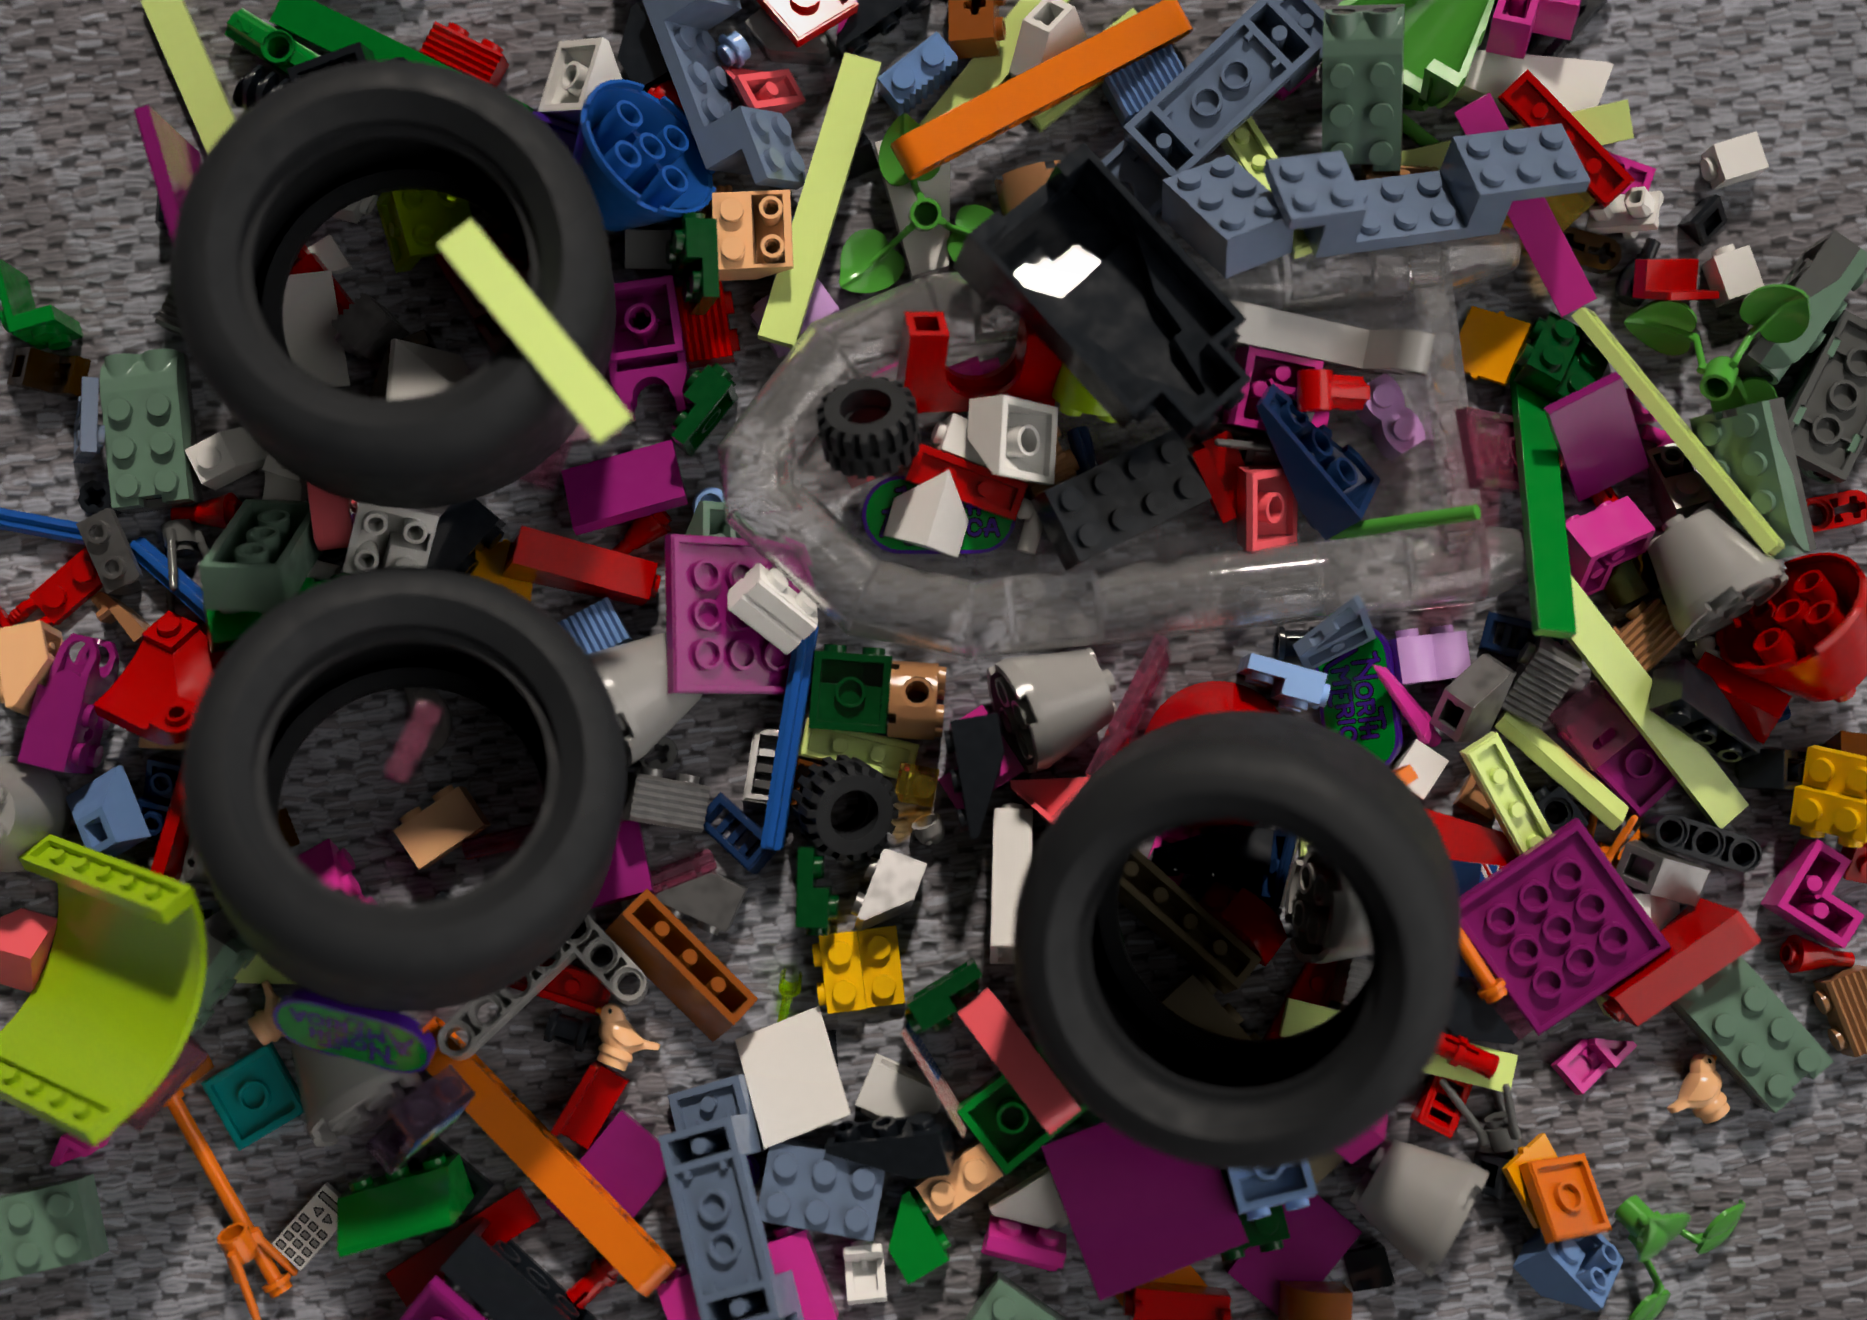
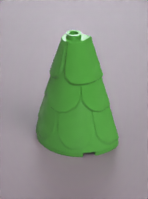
[1338,0,1498,112]

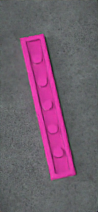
[1454,92,1597,317]

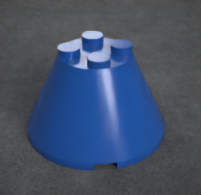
[573,79,716,231]

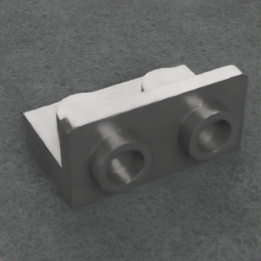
[76,508,143,596]

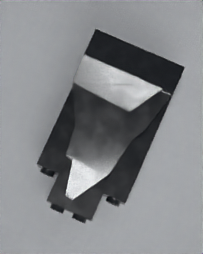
[953,142,1252,440]

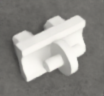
[1587,186,1664,239]

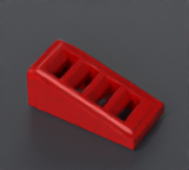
[1410,1074,1473,1139]

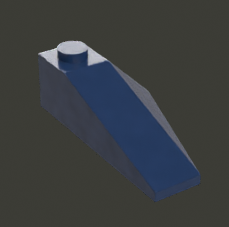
[1256,384,1381,540]

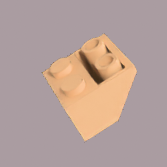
[712,189,794,281]
[0,620,63,717]

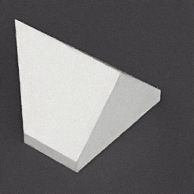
[883,470,969,558]

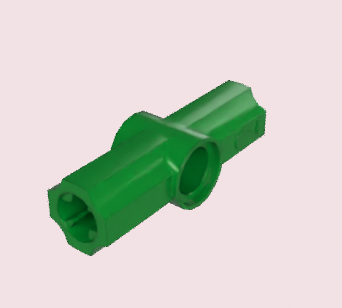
[225,8,319,76]

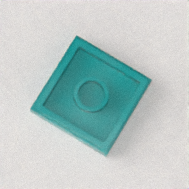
[201,1042,303,1151]

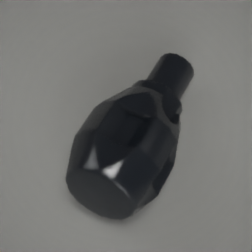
[1615,238,1661,307]

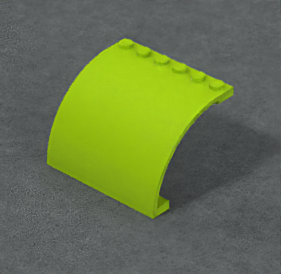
[0,834,207,1146]

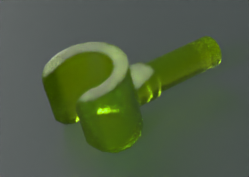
[777,968,803,1022]

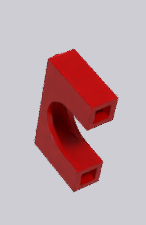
[896,312,1062,414]

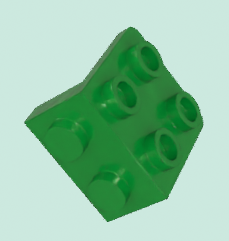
[0,259,84,350]

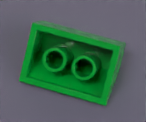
[337,1152,474,1257]

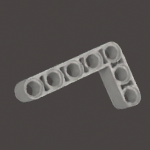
[1230,300,1435,375]
[437,915,648,1061]

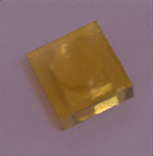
[895,762,940,807]

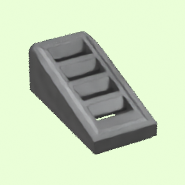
[742,727,779,811]

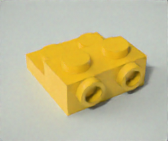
[1789,745,1867,848]
[812,925,906,1014]

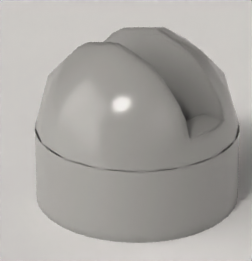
[911,813,945,846]

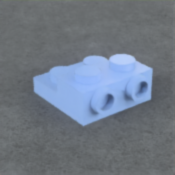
[1237,653,1330,713]
[1226,1160,1318,1221]

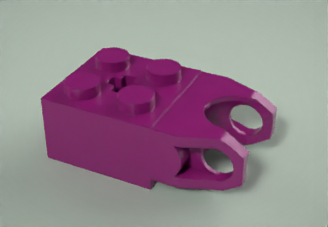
[608,275,691,422]
[17,633,119,774]

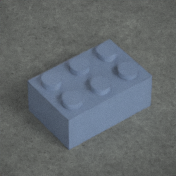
[1162,155,1294,279]
[758,1138,886,1242]

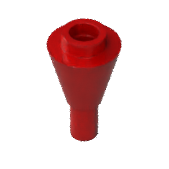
[170,493,242,529]
[612,511,672,555]
[1780,934,1855,973]

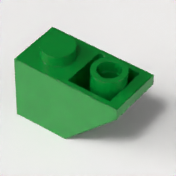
[888,1185,952,1285]

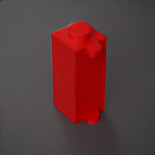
[1690,651,1792,744]
[1123,1281,1231,1320]

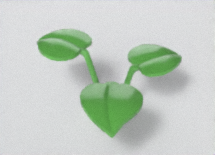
[839,113,994,293]
[1624,284,1811,413]
[1614,1195,1746,1320]

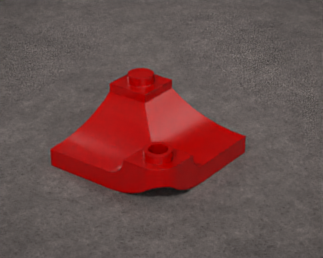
[93,610,227,746]

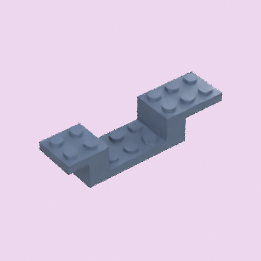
[642,0,806,190]
[1102,0,1324,218]
[1263,123,1591,258]
[658,1074,804,1320]

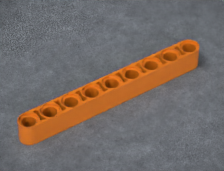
[890,0,1194,181]
[421,1016,676,1297]

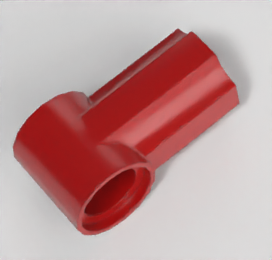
[1296,369,1370,412]

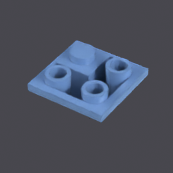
[66,765,151,858]
[1513,1229,1625,1312]

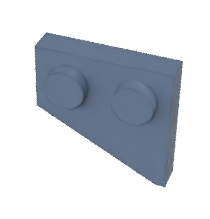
[73,376,105,463]
[1293,594,1376,670]

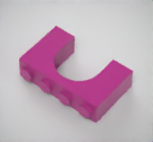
[656,1225,839,1320]

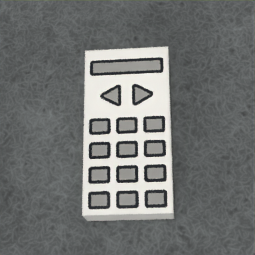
[272,1182,341,1271]

